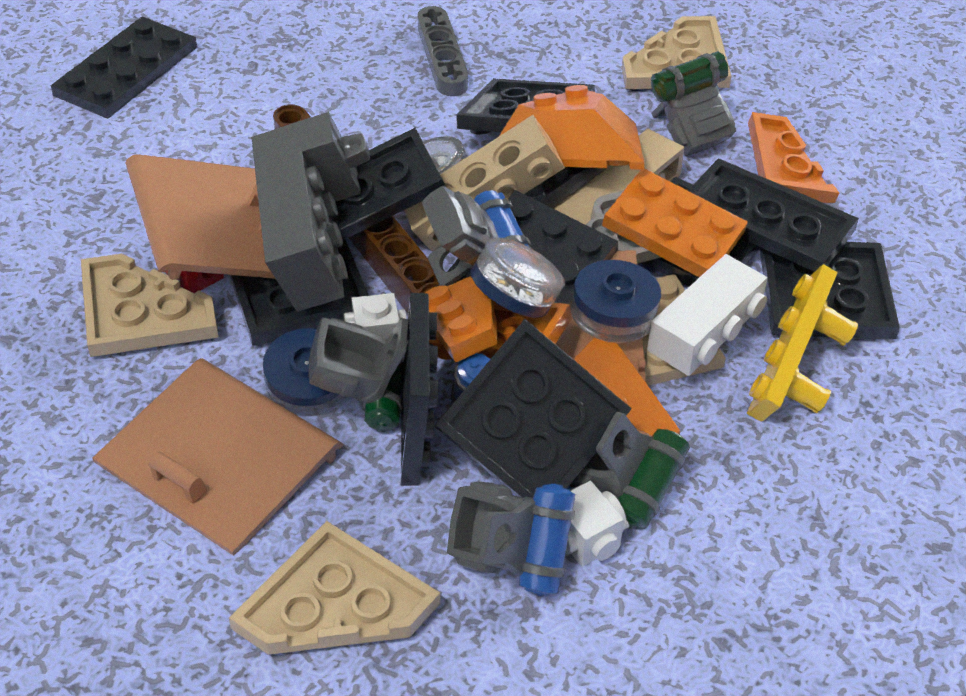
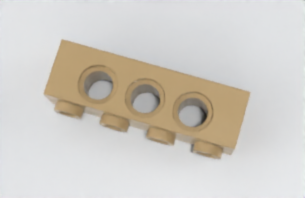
[405,115,565,251]

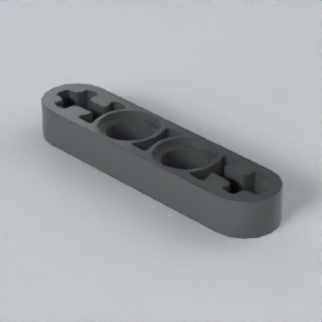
[418,6,468,96]

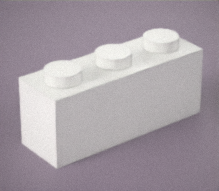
[647,254,768,376]

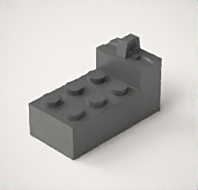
[251,112,370,312]

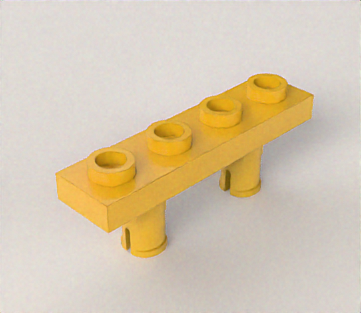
[746,264,858,421]

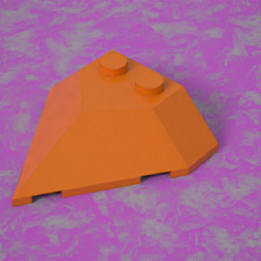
[499,85,645,170]

